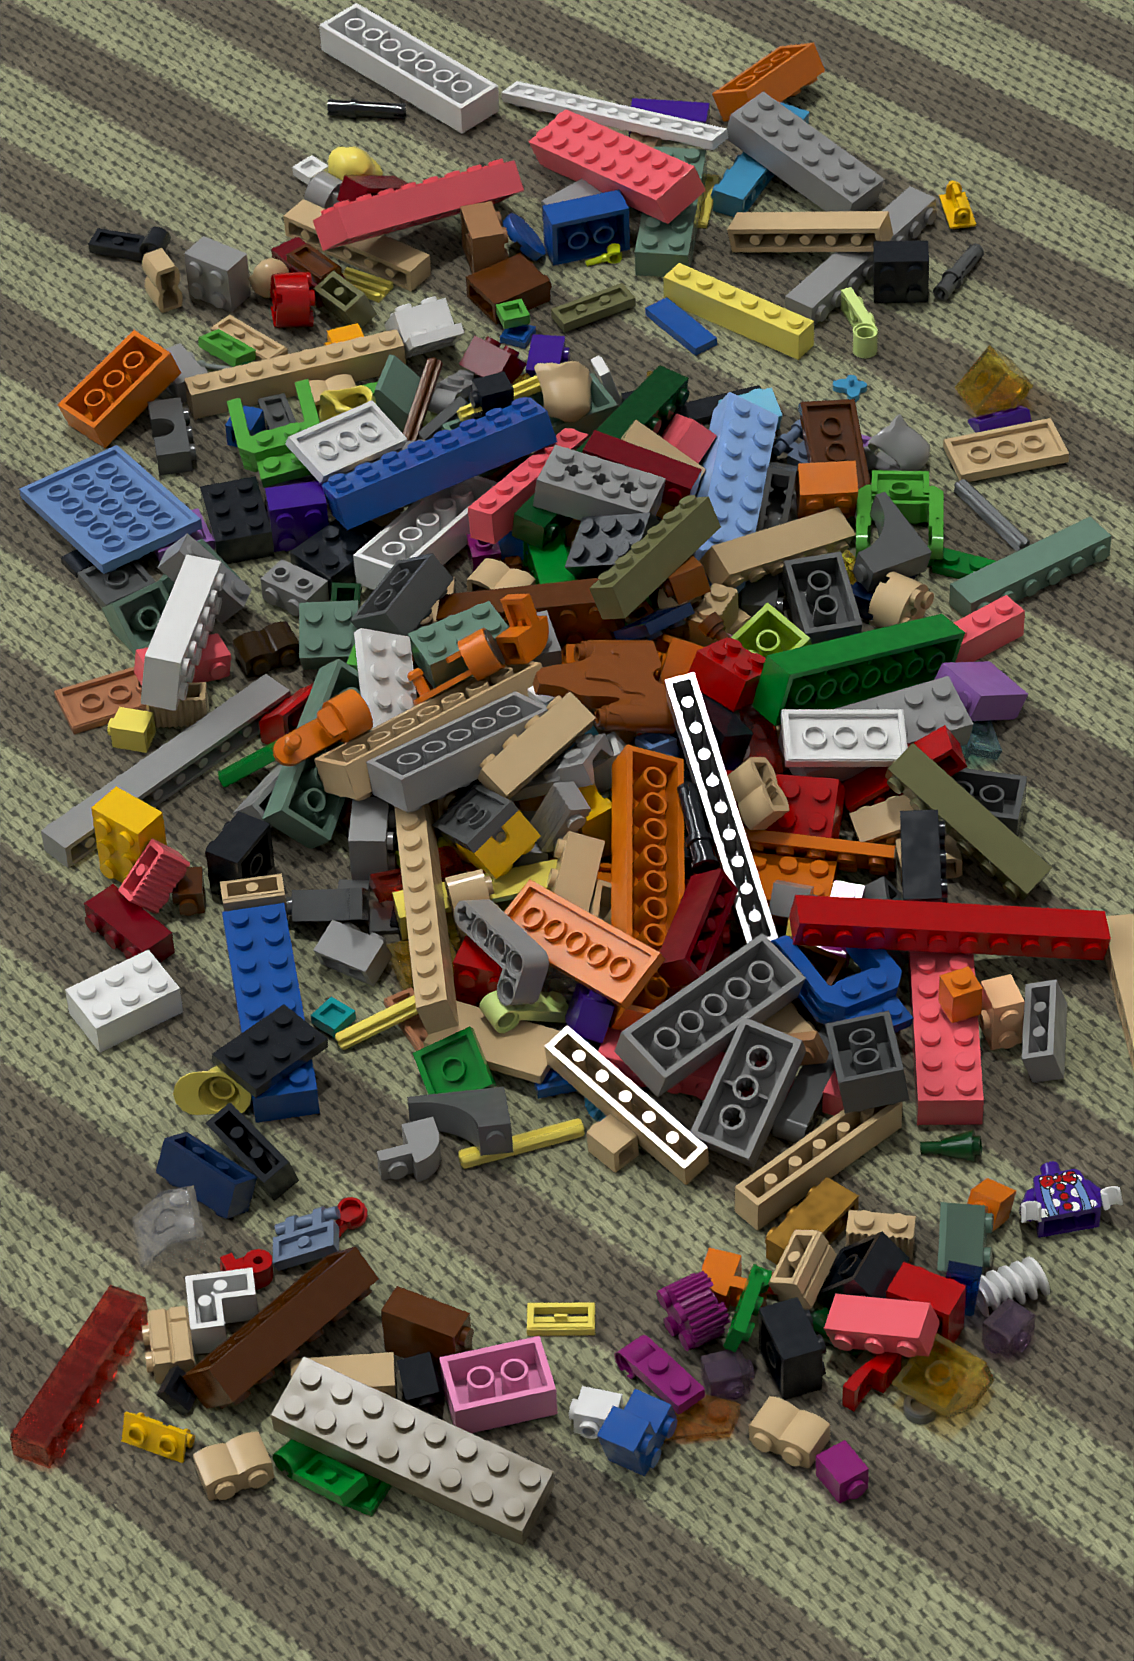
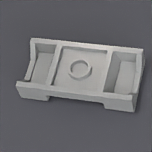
[480,733,614,802]

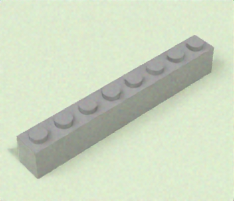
[785,187,937,326]

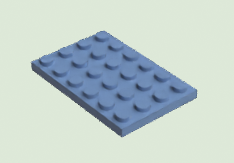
[19,445,203,574]

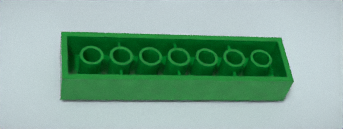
[752,614,965,726]

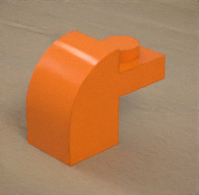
[495,594,549,665]
[702,1248,767,1313]

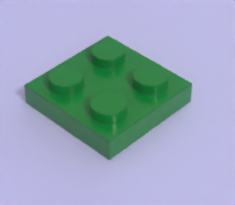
[412,1026,496,1095]

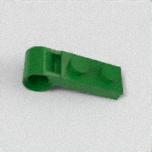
[272,1439,369,1507]

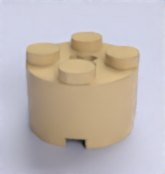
[869,572,934,629]

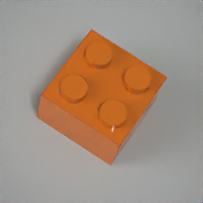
[795,461,858,519]

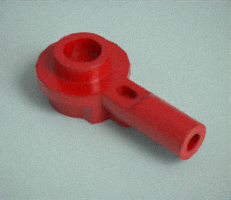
[335,1197,368,1238]

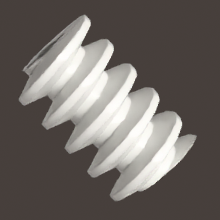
[972,1256,1050,1317]

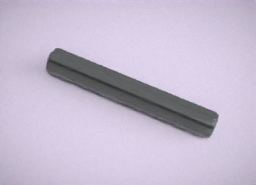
[954,479,1030,551]

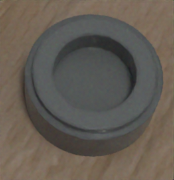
[903,1390,938,1424]

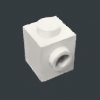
[569,1386,623,1439]

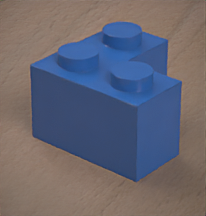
[597,1389,677,1476]

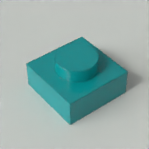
[310,996,356,1038]

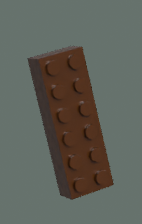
[436,578,625,650]
[182,1246,379,1409]

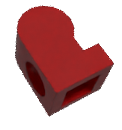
[220,1249,274,1290]

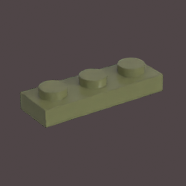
[551,283,636,332]

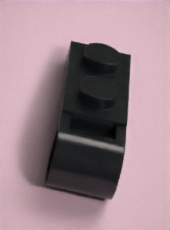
[88,227,171,261]

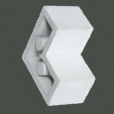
[185,1268,258,1355]

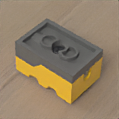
[432,783,541,879]

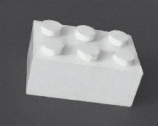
[65,949,183,1053]

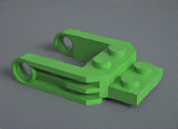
[227,379,320,488]
[855,470,944,560]

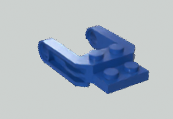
[771,935,914,1032]

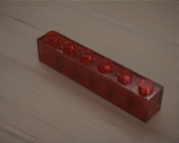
[10,1285,148,1469]

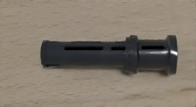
[677,782,719,874]

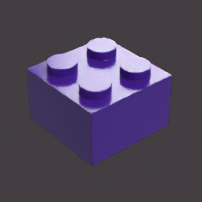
[265,481,328,552]

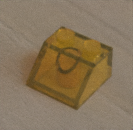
[954,345,1034,416]
[892,1333,995,1420]

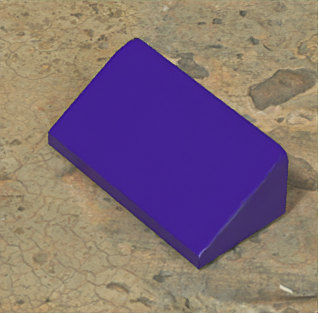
[968,405,1032,433]

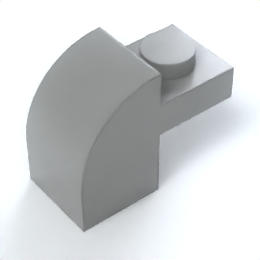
[377,1117,441,1182]

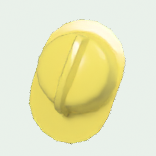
[173,1066,252,1115]

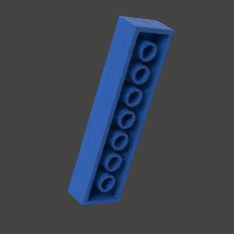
[321,397,558,530]
[222,903,320,1123]

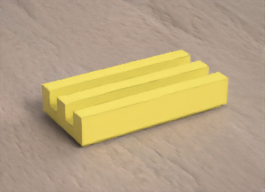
[343,267,393,303]
[527,1302,595,1336]

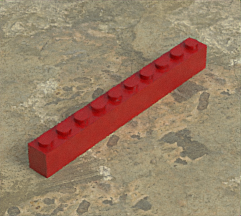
[789,895,1111,960]

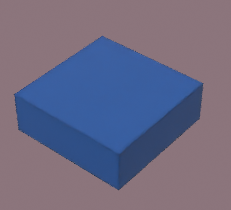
[500,324,536,349]

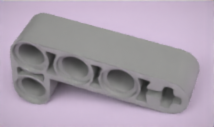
[454,899,549,1006]

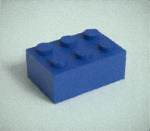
[542,189,630,266]

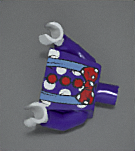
[1019,1161,1123,1238]

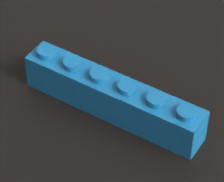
[711,102,809,217]

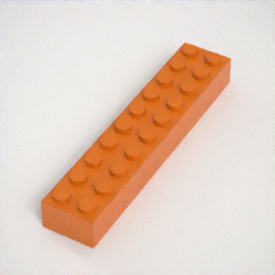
[611,745,685,1031]

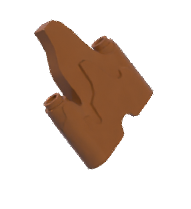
[533,640,676,734]

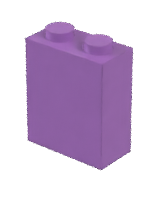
[934,661,1028,721]

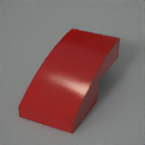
[842,1352,902,1411]

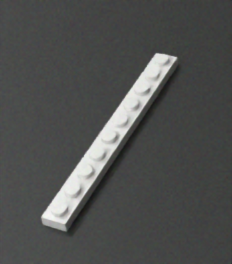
[501,81,728,150]

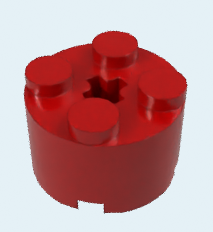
[270,272,315,328]

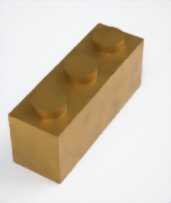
[765,1177,859,1265]

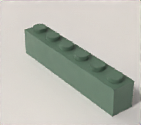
[949,517,1111,617]

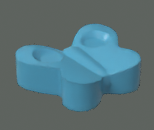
[833,375,867,402]

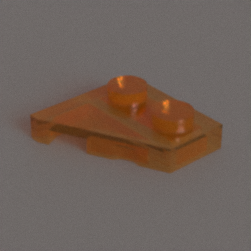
[662,1394,741,1445]

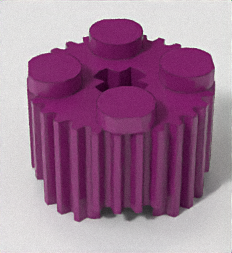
[656,1271,730,1351]

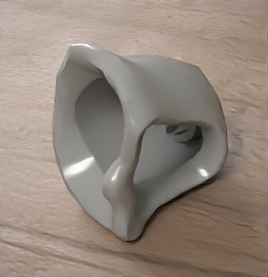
[864,414,930,471]

